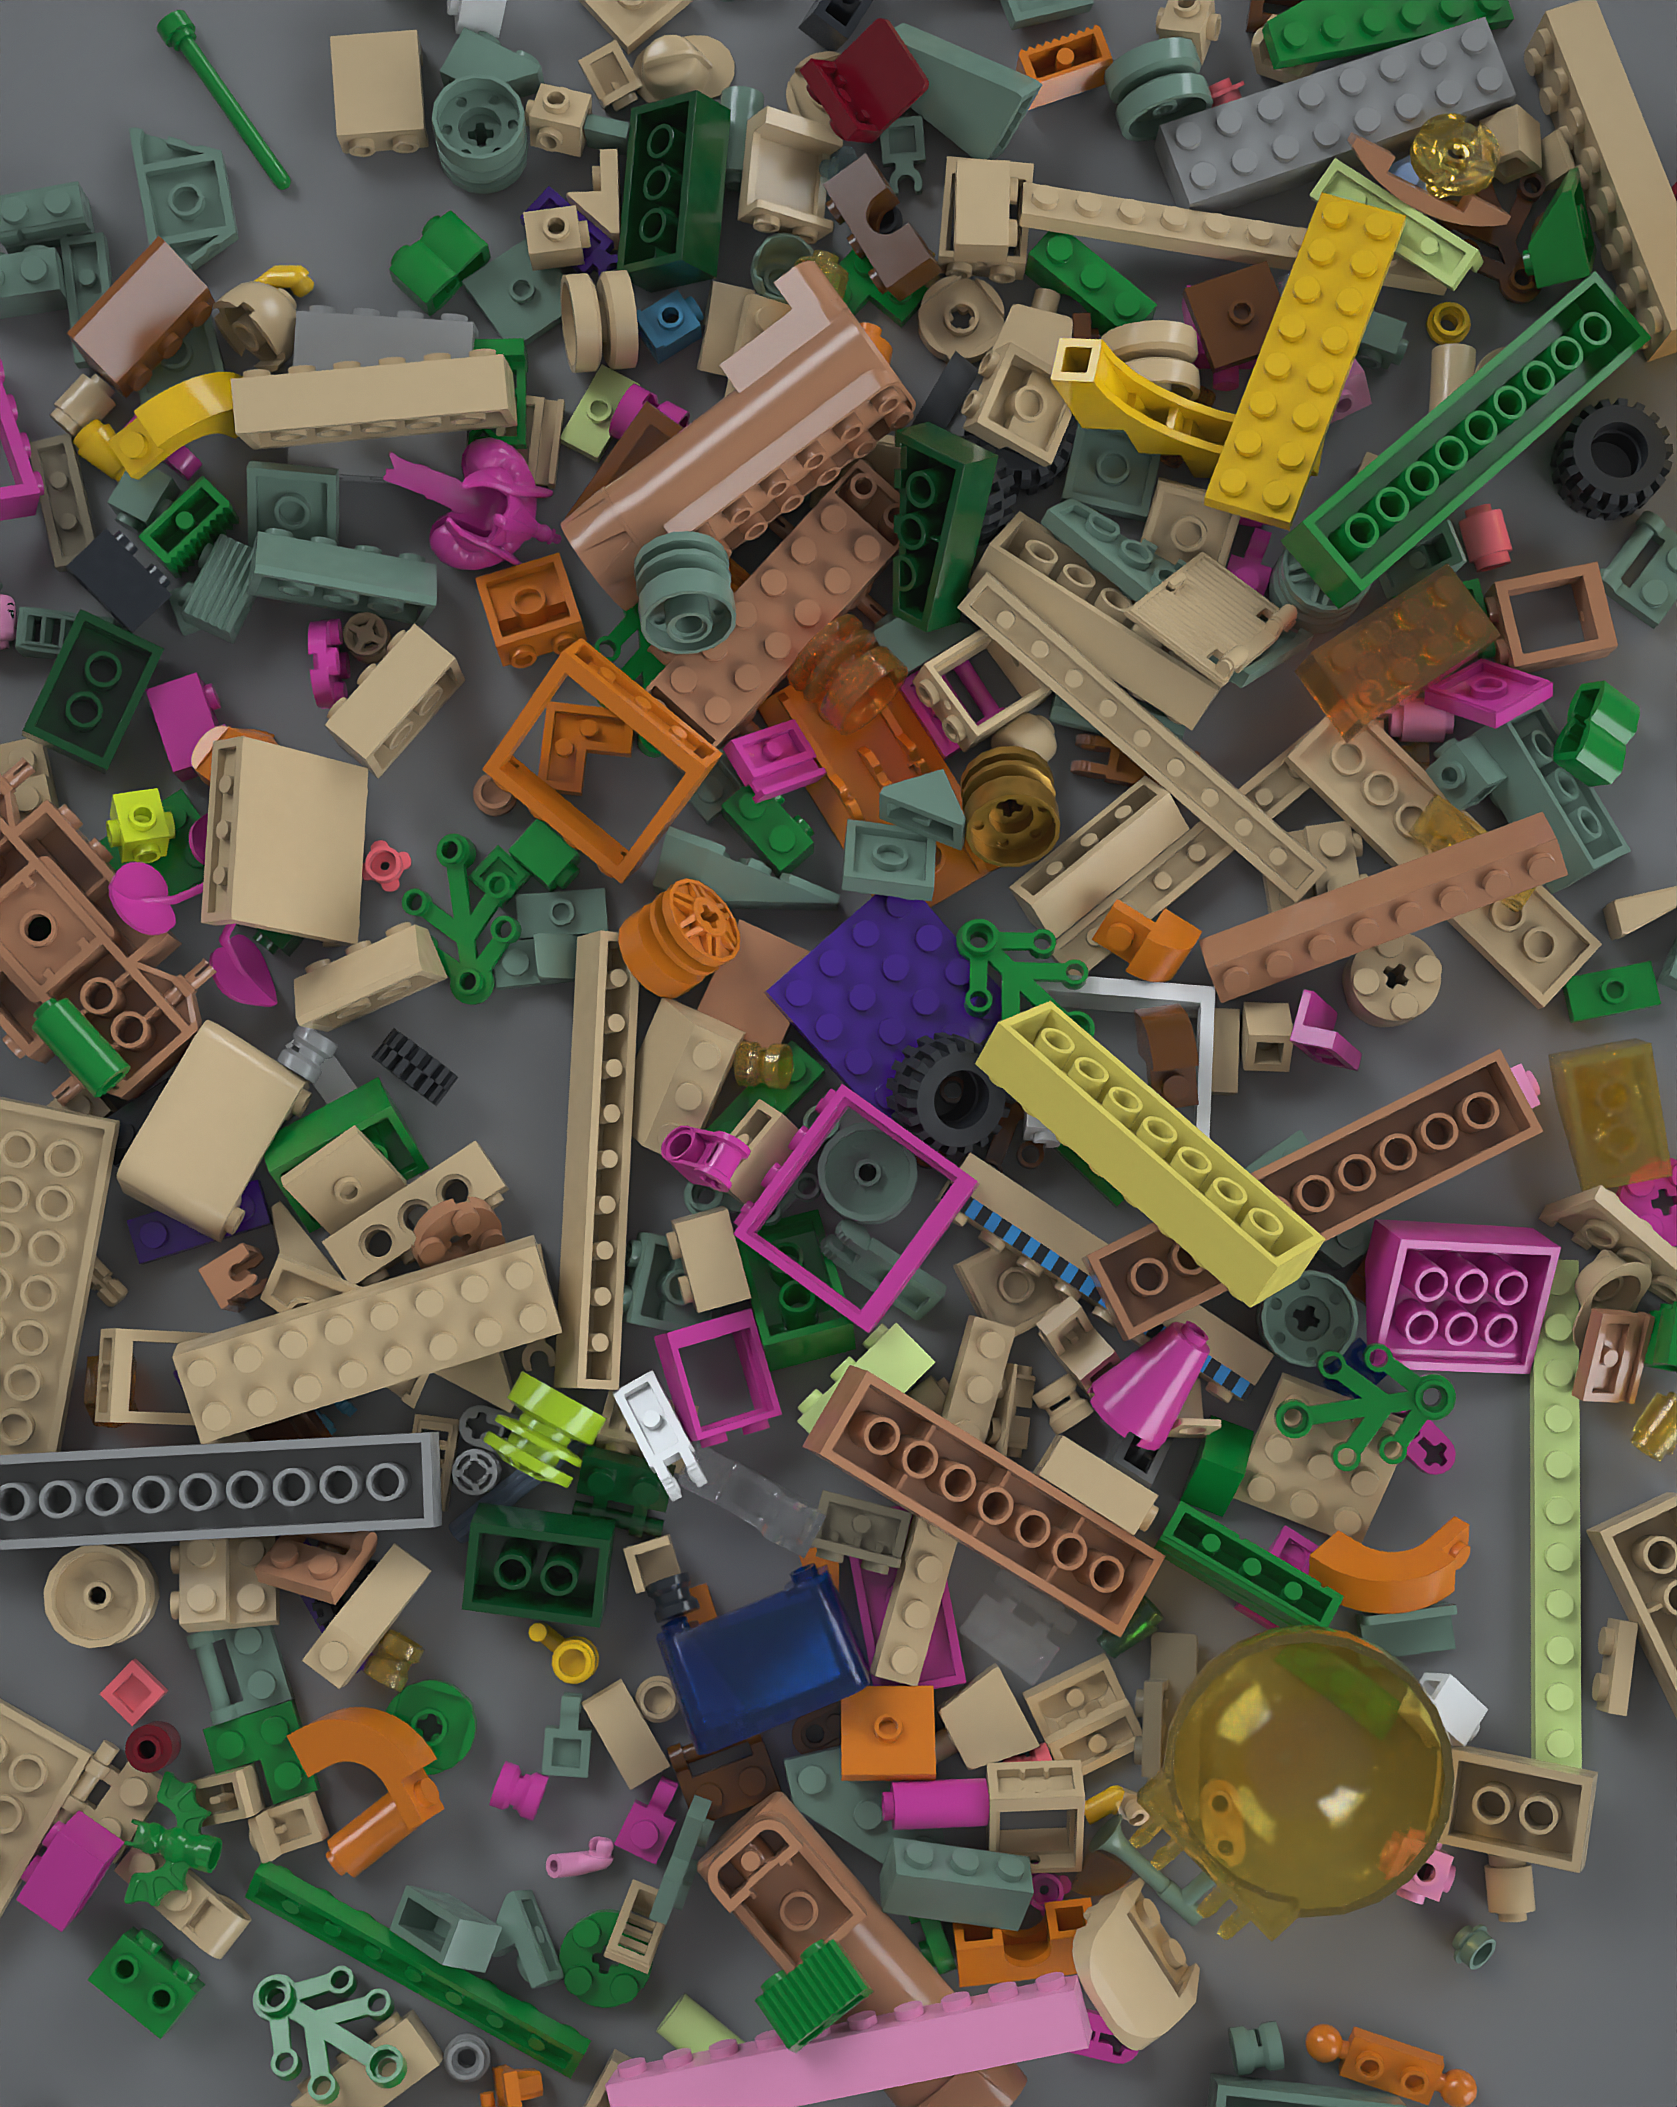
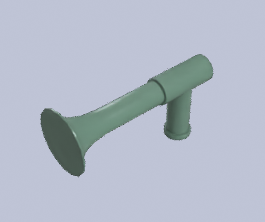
[1088,1814,1224,1926]

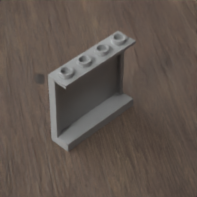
[287,305,479,484]

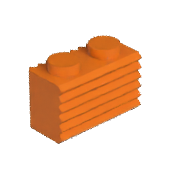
[1016,25,1113,110]

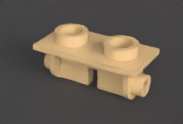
[985,1363,1036,1458]

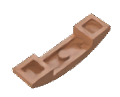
[1347,132,1511,226]

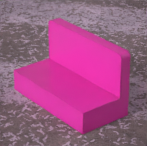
[1289,990,1362,1071]

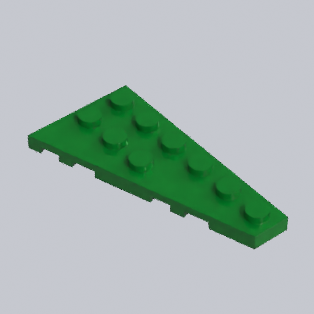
[1262,0,1514,70]

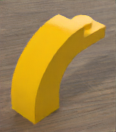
[107,372,243,480]

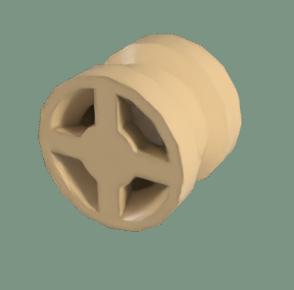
[343,612,392,664]

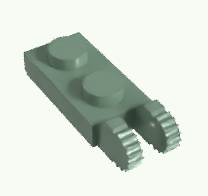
[820,1218,947,1321]

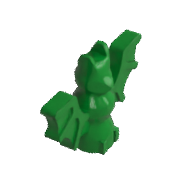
[124,1771,222,1907]

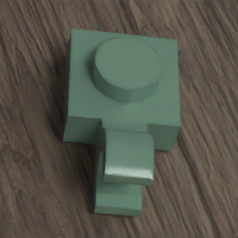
[541,1692,593,1778]

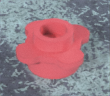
[1209,77,1245,108]
[362,840,412,892]

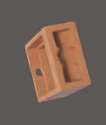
[1484,561,1618,673]

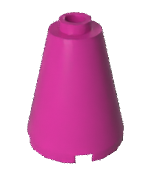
[1087,1321,1210,1451]

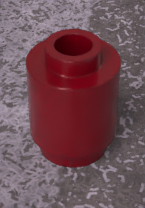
[125,1721,181,1773]

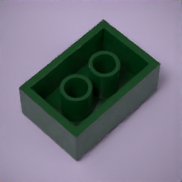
[21,609,164,774]
[462,1502,616,1628]

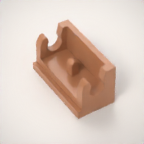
[198,1243,268,1313]

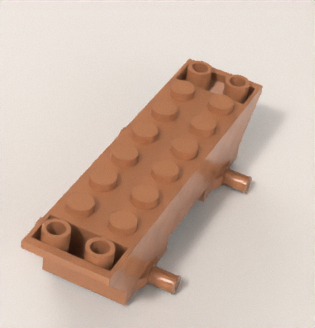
[645,458,900,774]

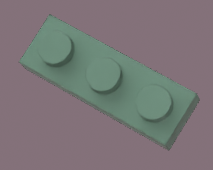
[60,232,113,369]

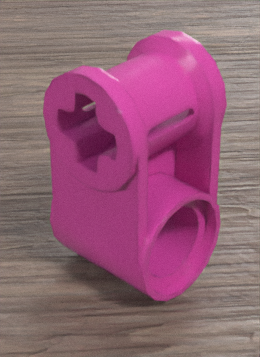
[661,1125,751,1193]

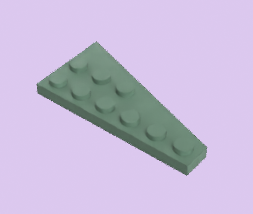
[1041,498,1314,688]

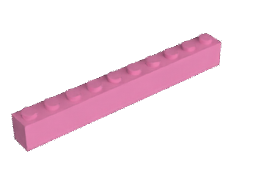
[605,1972,1092,2107]

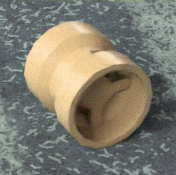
[1032,1373,1094,1435]

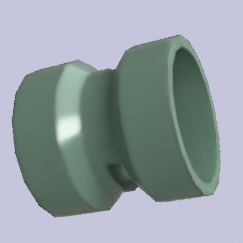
[1228,2021,1284,2076]

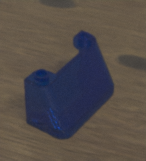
[656,1563,870,1755]

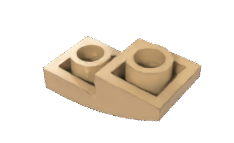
[697,281,755,376]
[581,1679,670,1790]

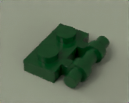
[572,1445,676,1538]

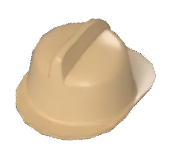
[632,35,735,103]
[1572,1249,1652,1350]

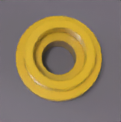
[1426,302,1471,345]

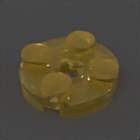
[1410,113,1501,198]

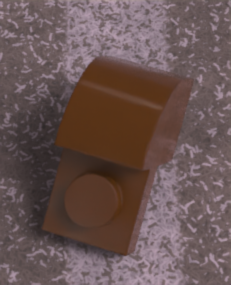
[1134,1003,1199,1108]

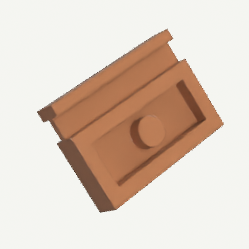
[1571,1308,1655,1404]

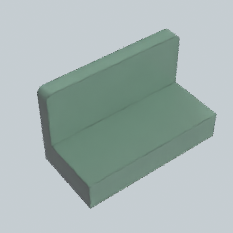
[1355,1602,1457,1661]

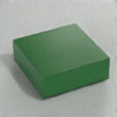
[468,845,532,909]

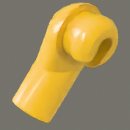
[254,265,314,297]

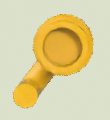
[528,1621,599,1684]

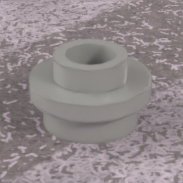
[443,2033,491,2083]

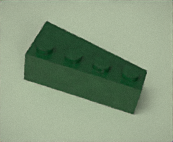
[893,422,998,633]

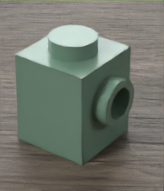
[107,468,181,534]
[1425,735,1508,812]

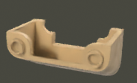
[117,1020,312,1243]

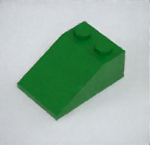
[734,1209,856,1372]

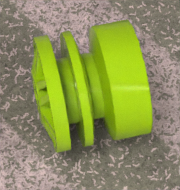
[483,1371,607,1488]

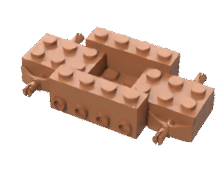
[0,757,217,1107]

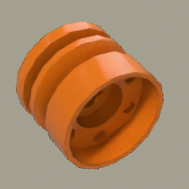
[618,878,740,999]

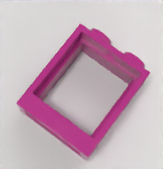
[654,1308,782,1448]

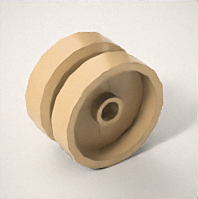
[560,270,639,373]
[1101,320,1200,401]
[43,1544,160,1648]

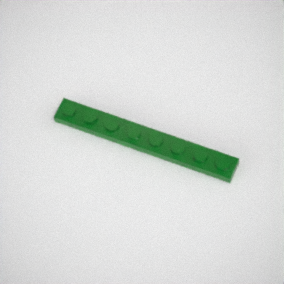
[245,1862,591,2079]

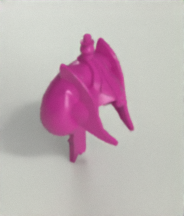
[383,437,562,570]

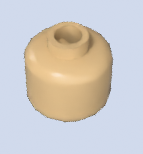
[991,712,1057,762]

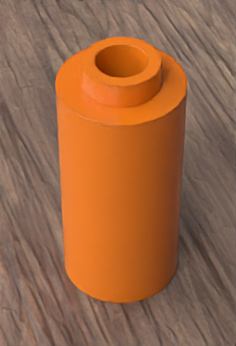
[325,1792,427,1878]

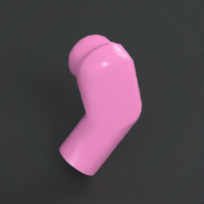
[546,1836,614,1878]

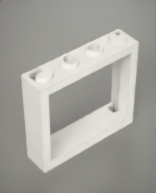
[1023,975,1215,1148]

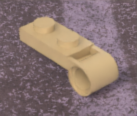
[114,1847,252,1959]

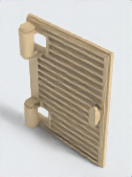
[1124,552,1297,688]

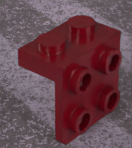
[799,18,929,144]

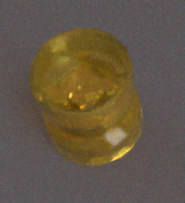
[734,1041,793,1089]
[362,1629,425,1692]

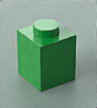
[508,819,581,892]

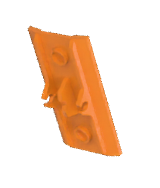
[757,640,1001,908]

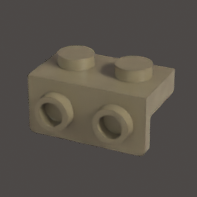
[809,1490,912,1575]

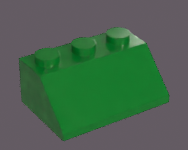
[264,1077,429,1233]

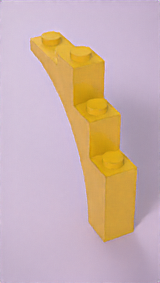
[1051,338,1325,478]

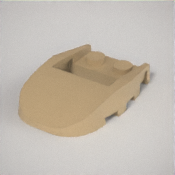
[1072,1877,1200,2051]

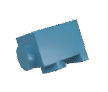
[637,289,704,364]

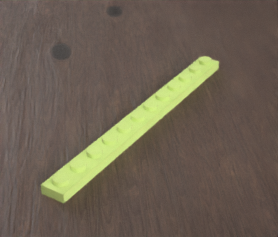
[1530,1260,1582,1769]

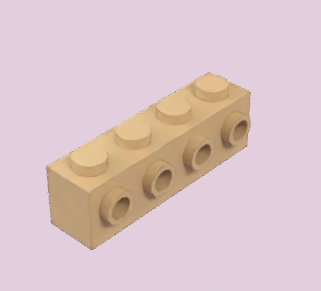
[1009,776,1189,939]

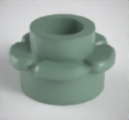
[1452,1924,1496,1970]

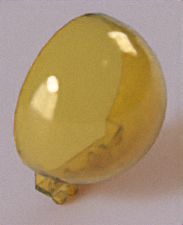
[1129,1624,1455,1942]

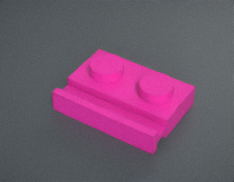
[723,719,827,804]

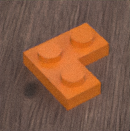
[538,701,635,796]

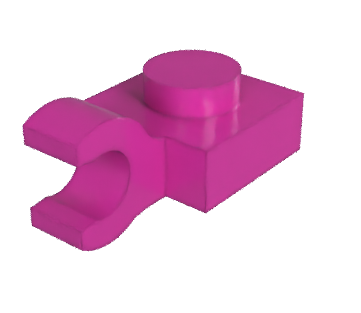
[1226,527,1273,596]
[614,1775,679,1865]

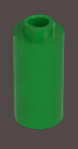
[32,998,131,1098]

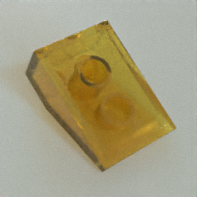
[1548,1038,1673,1192]

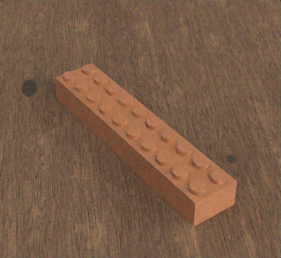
[1082,1049,1544,1341]

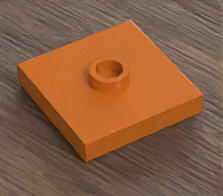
[841,1686,936,1781]

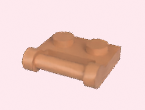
[254,1531,378,1605]

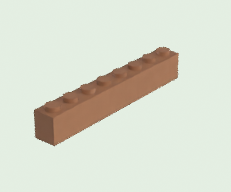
[1198,812,1568,1003]

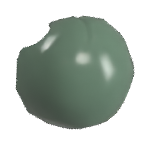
[750,233,815,305]

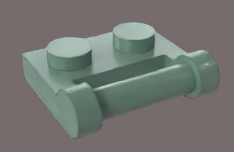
[1600,511,1677,629]
[186,1625,295,1726]

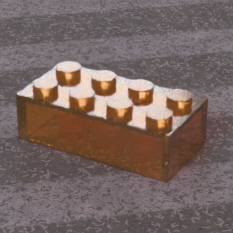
[1294,563,1501,743]

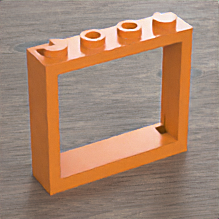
[482,638,723,884]

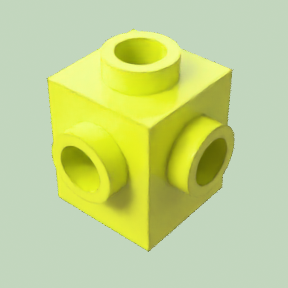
[106,788,175,863]

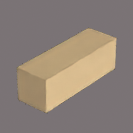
[1211,1008,1240,1096]

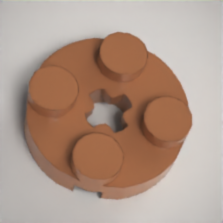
[411,1197,505,1269]

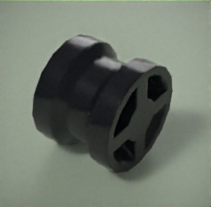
[645,1572,700,1623]

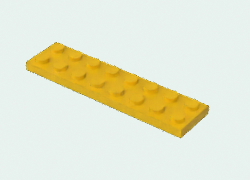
[1204,192,1406,531]

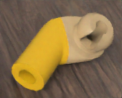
[1084,1785,1150,1826]

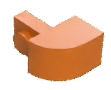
[1092,899,1203,982]

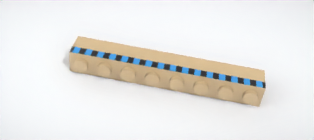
[935,1152,1274,1404]

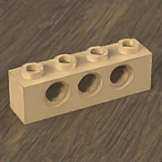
[322,1141,509,1287]

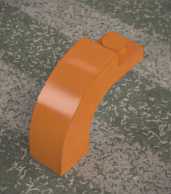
[1309,1516,1471,1614]
[287,1707,445,1830]

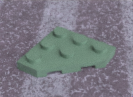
[783,1745,946,1864]

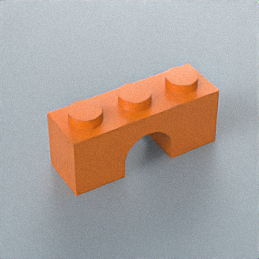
[952,1897,1092,1987]

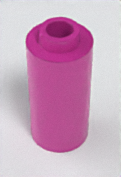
[882,1778,989,1830]

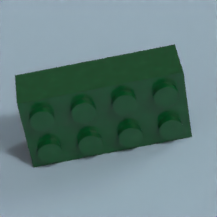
[617,90,731,293]

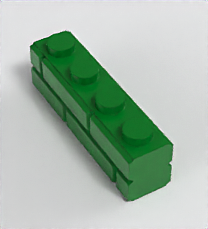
[1154,1501,1344,1647]

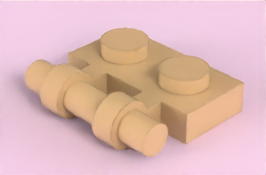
[53,1740,163,1864]

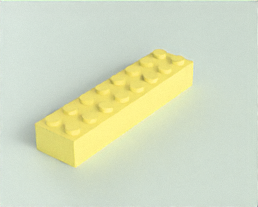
[975,1001,1325,1308]

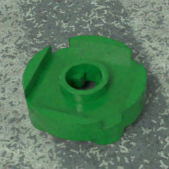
[385,1679,477,1775]
[559,1909,653,2008]

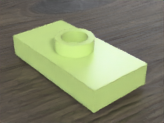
[560,364,640,463]

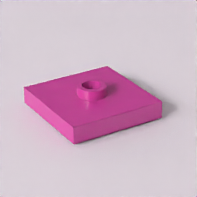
[1424,658,1553,729]

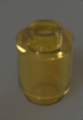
[1630,1391,1677,1462]

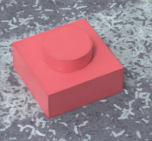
[100,1659,169,1726]

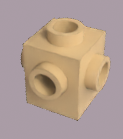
[1156,0,1221,65]
[525,83,592,157]

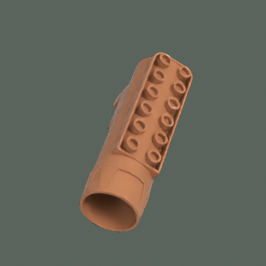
[560,261,916,611]
[697,1791,1027,2107]

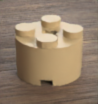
[1342,934,1442,1027]

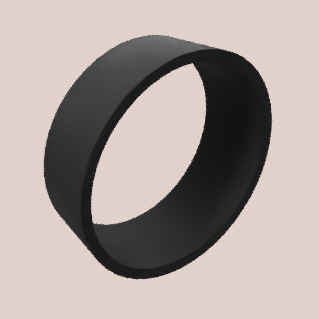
[911,351,978,429]

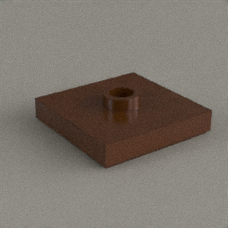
[1182,261,1281,374]

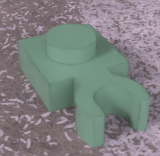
[880,115,926,197]

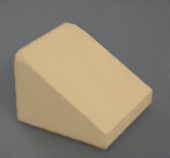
[1530,129,1576,193]

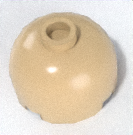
[213,281,297,373]

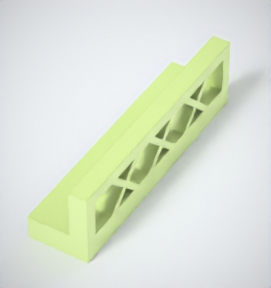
[1309,158,1484,291]

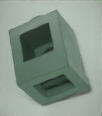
[1355,311,1409,370]

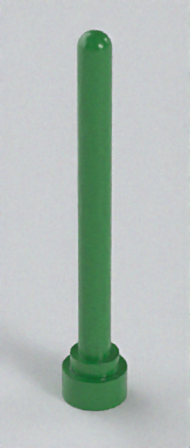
[156,10,291,190]

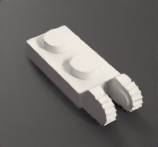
[612,1370,708,1502]

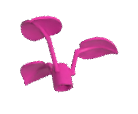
[108,813,278,1007]

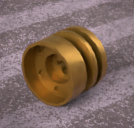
[960,746,1060,867]

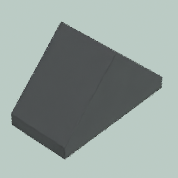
[1105,1432,1174,1489]

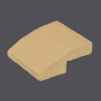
[1022,1653,1142,1776]

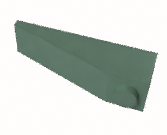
[653,826,840,911]

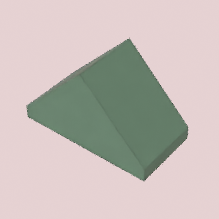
[879,769,966,850]

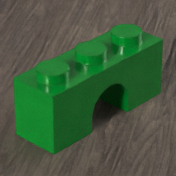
[1024,231,1157,337]

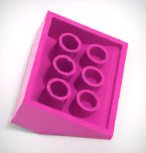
[1365,1219,1561,1374]

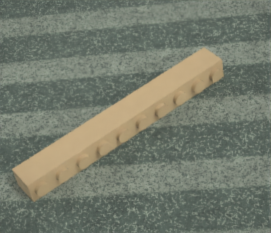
[554,930,639,1390]

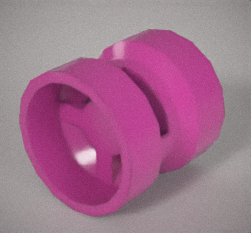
[489,1761,549,1821]

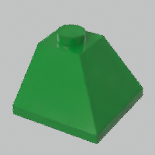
[1523,167,1597,289]

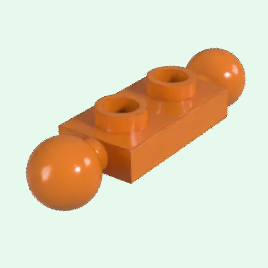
[1305,2024,1477,2107]

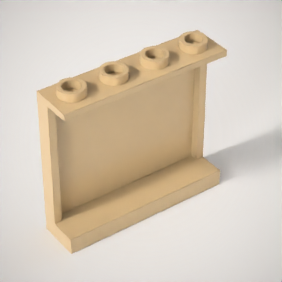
[201,736,368,948]

